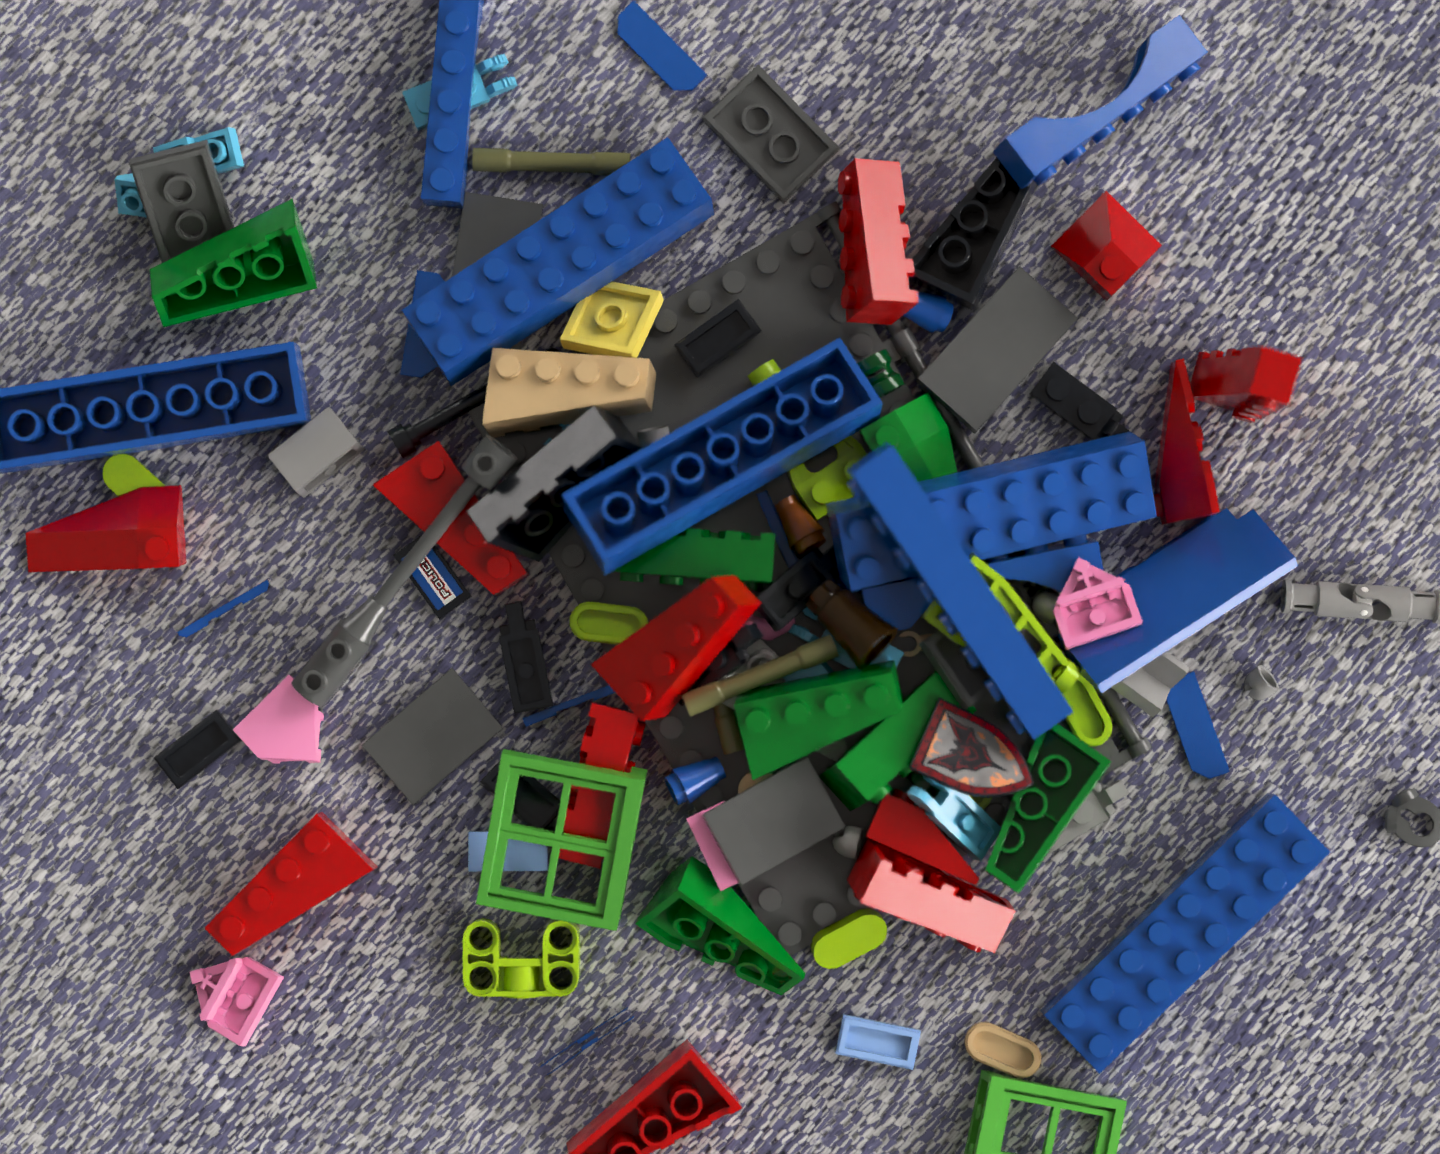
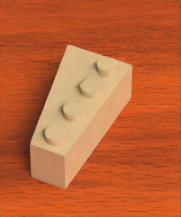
[482,348,656,438]

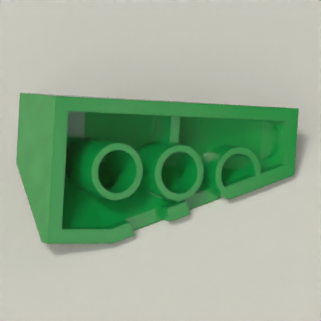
[859,393,957,482]
[635,856,806,995]

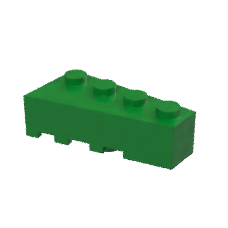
[612,528,775,591]
[734,660,903,780]
[819,670,977,811]

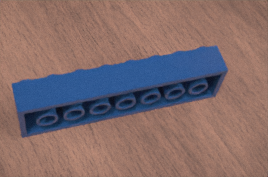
[402,137,715,386]
[562,338,883,576]
[0,341,311,474]
[826,431,1157,591]
[1040,793,1331,1074]

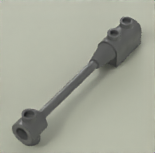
[292,434,517,707]

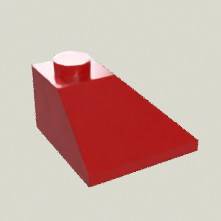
[1051,191,1162,301]

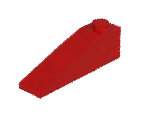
[1153,359,1220,525]
[25,485,186,572]

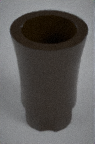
[806,578,898,670]

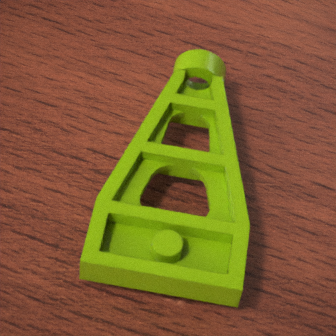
[747,359,867,521]
[922,553,1081,694]

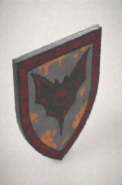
[908,698,1034,798]

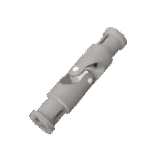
[1280,579,1440,624]

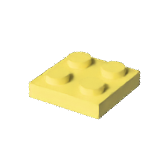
[560,282,664,358]

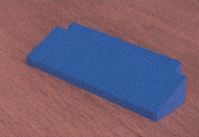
[1057,508,1298,694]

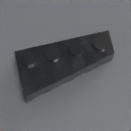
[909,157,1037,312]
[467,406,641,562]

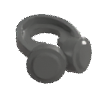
[1384,788,1440,847]

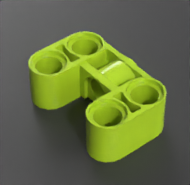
[463,918,580,999]

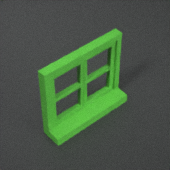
[476,749,648,931]
[964,1070,1127,1154]

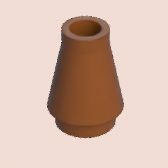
[774,495,826,556]

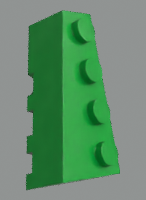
[150,199,317,327]
[985,724,1111,895]

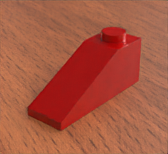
[865,788,980,885]

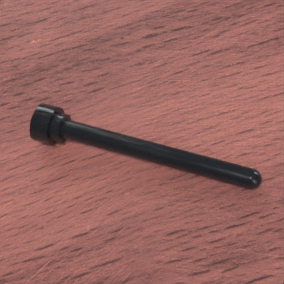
[387,347,559,458]

